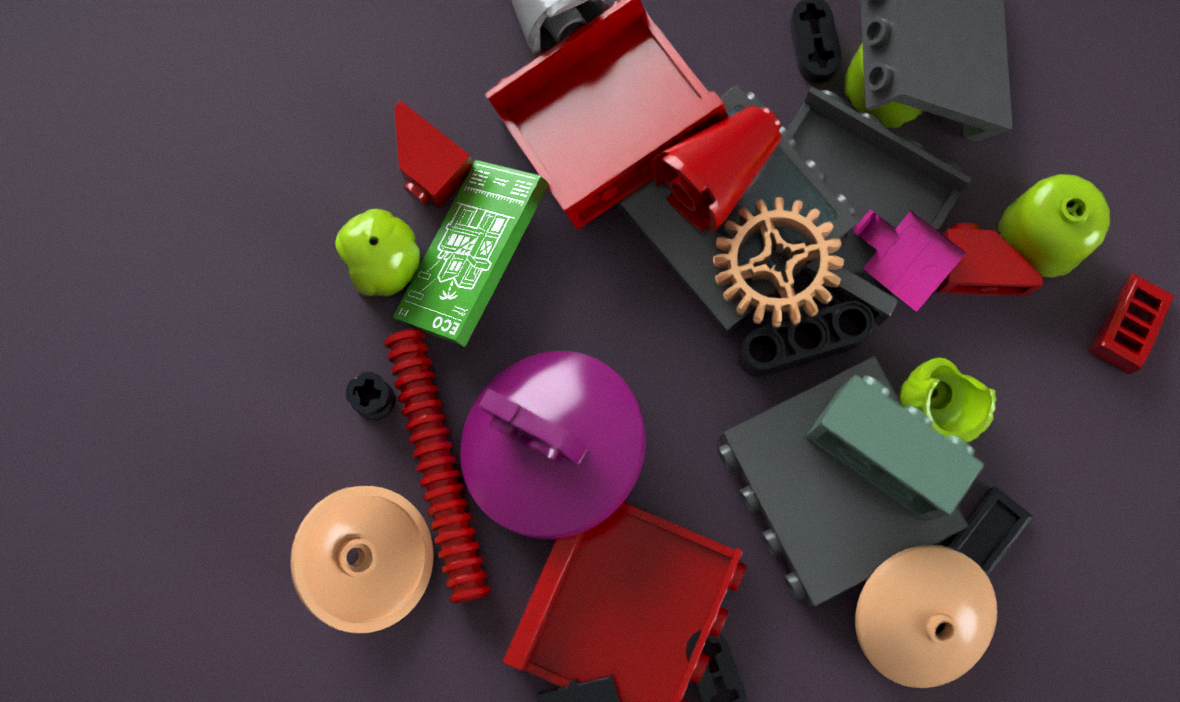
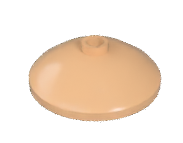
[291,486,434,633]
[855,545,997,688]

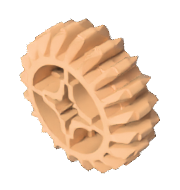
[713,197,844,327]

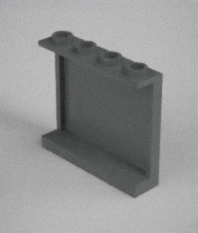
[860,0,1013,142]
[724,86,972,325]
[717,356,969,607]

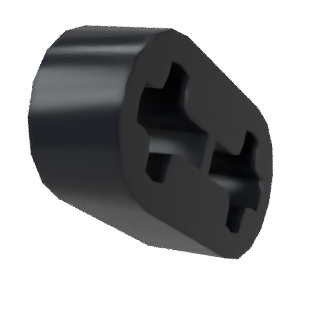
[790,0,841,83]
[686,630,747,702]

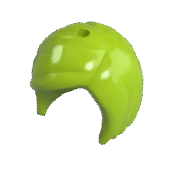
[335,209,420,297]
[899,357,996,443]

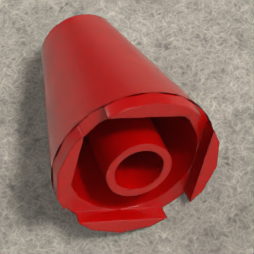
[650,106,781,233]

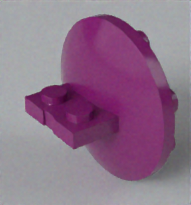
[461,351,646,539]

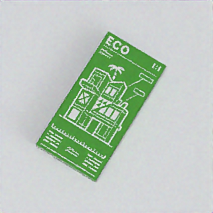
[392,160,549,347]

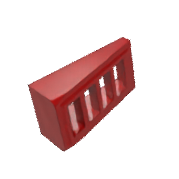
[1088,273,1174,375]

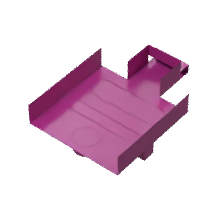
[854,208,966,312]

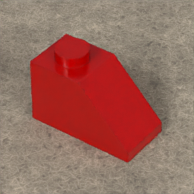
[394,101,473,209]
[937,223,1043,296]

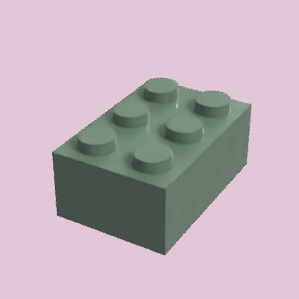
[805,374,984,522]

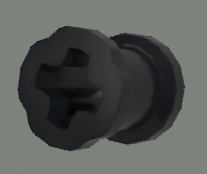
[346,372,395,420]

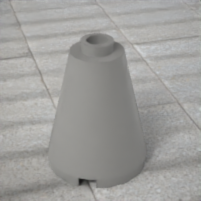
[511,0,609,58]

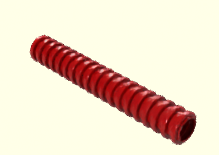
[384,329,492,604]

